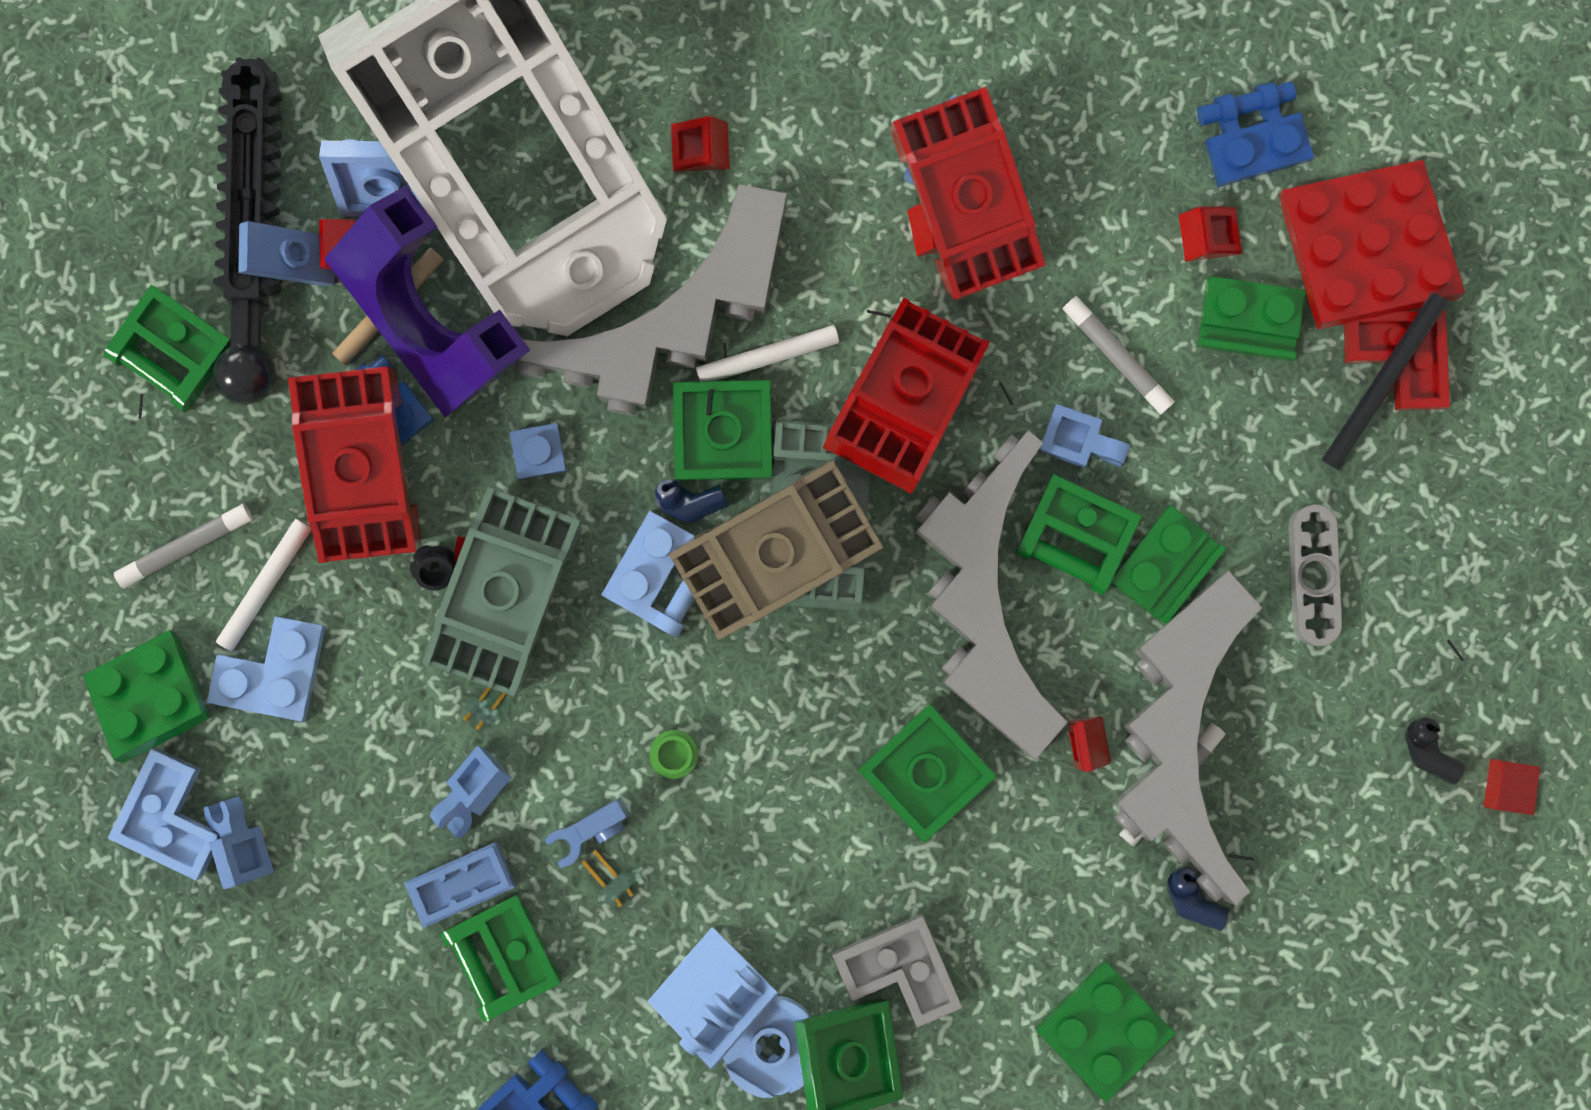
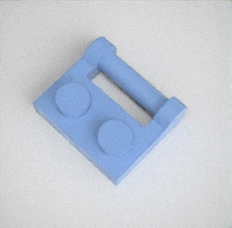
[601,510,695,638]

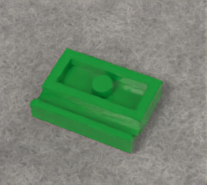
[1197,276,1306,361]
[1111,505,1226,625]

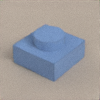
[509,423,568,481]

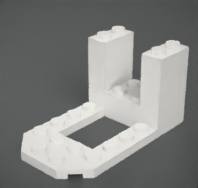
[318,0,667,336]

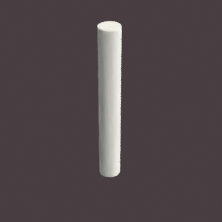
[696,325,839,382]
[216,518,311,651]

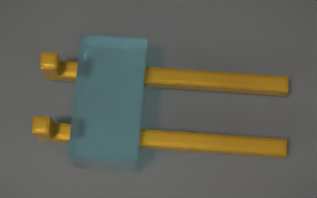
[463,687,506,731]
[581,850,635,907]

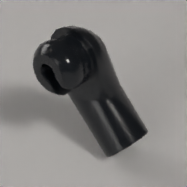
[1405,717,1465,785]

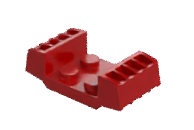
[890,86,1046,300]
[823,297,990,494]
[288,366,421,563]

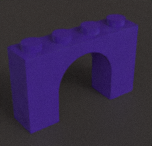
[324,185,530,418]

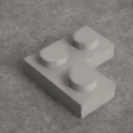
[832,914,962,1028]

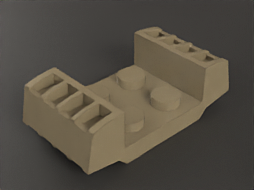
[668,460,883,640]

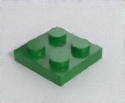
[673,380,773,481]
[83,630,211,764]
[857,703,997,844]
[1034,960,1176,1103]
[794,998,903,1110]

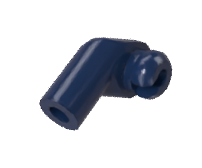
[655,479,728,523]
[1167,867,1229,931]

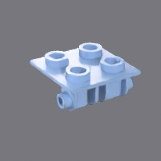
[648,927,779,1070]

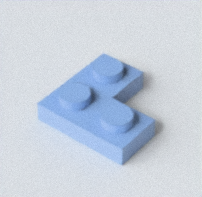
[207,616,326,722]
[108,748,220,880]

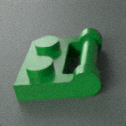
[104,284,231,412]
[1014,474,1142,596]
[439,893,563,1022]

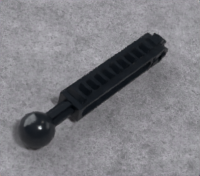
[213,57,283,405]

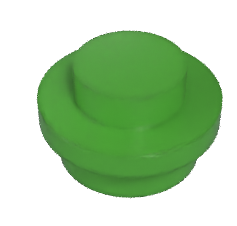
[649,730,699,779]

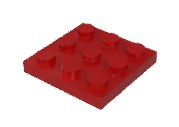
[1279,160,1465,330]

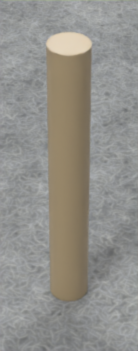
[332,247,444,366]

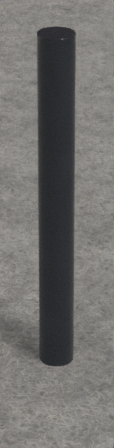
[1321,292,1449,470]

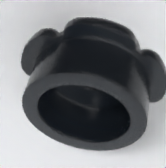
[410,545,457,591]

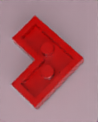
[1343,310,1450,411]

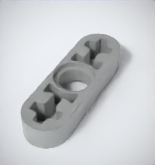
[1288,504,1342,646]

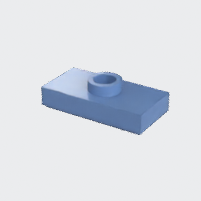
[239,221,336,286]
[404,841,516,928]

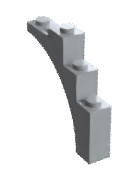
[514,184,787,416]
[915,430,1067,760]
[1112,571,1262,905]

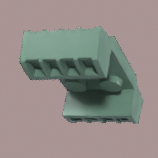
[771,420,870,611]
[422,487,582,697]

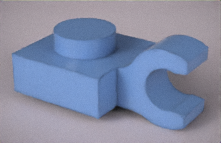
[1039,404,1130,468]
[430,745,511,839]
[204,796,274,890]
[545,797,631,868]

